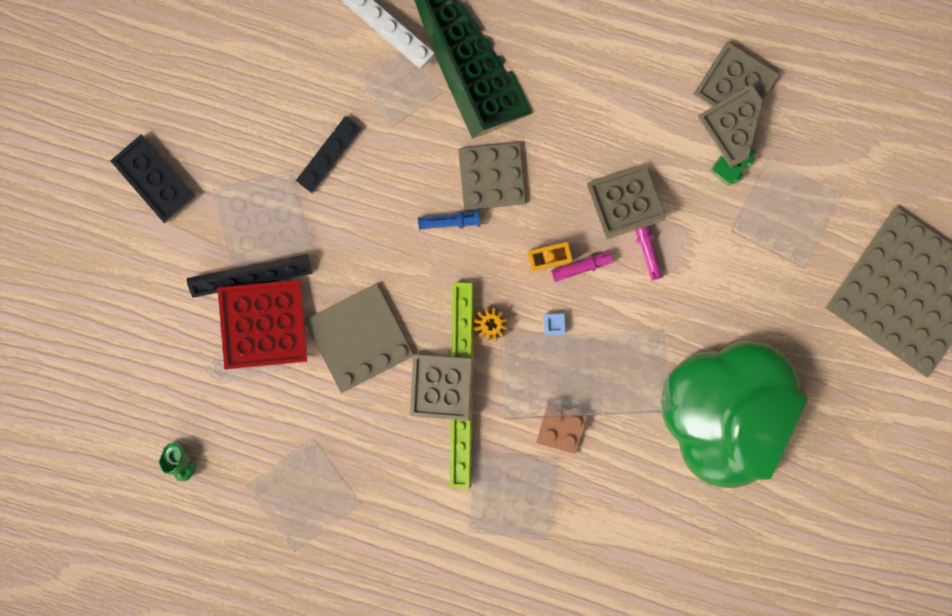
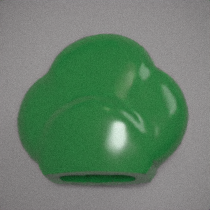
[661,341,808,488]

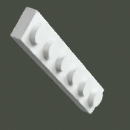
[341,0,435,70]

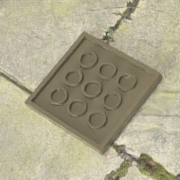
[304,283,413,393]

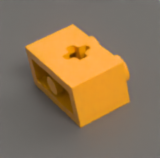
[527,242,573,272]

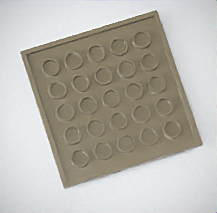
[825,207,952,378]

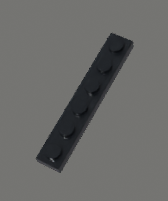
[187,254,313,298]

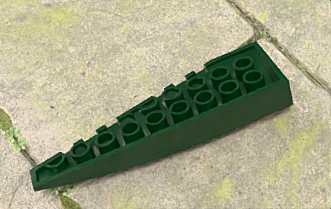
[414,0,532,139]

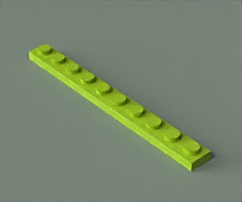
[450,283,474,489]

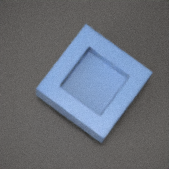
[543,313,565,335]

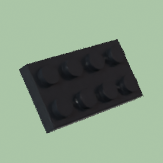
[110,134,196,224]

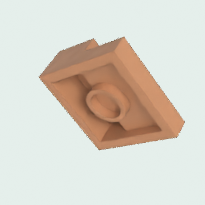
[536,401,587,454]

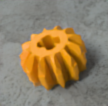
[474,307,508,342]

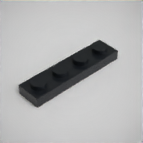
[295,116,362,194]

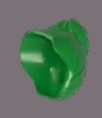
[159,443,197,482]

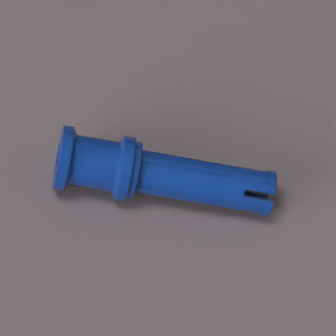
[418,209,481,230]

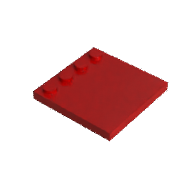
[217,280,308,370]

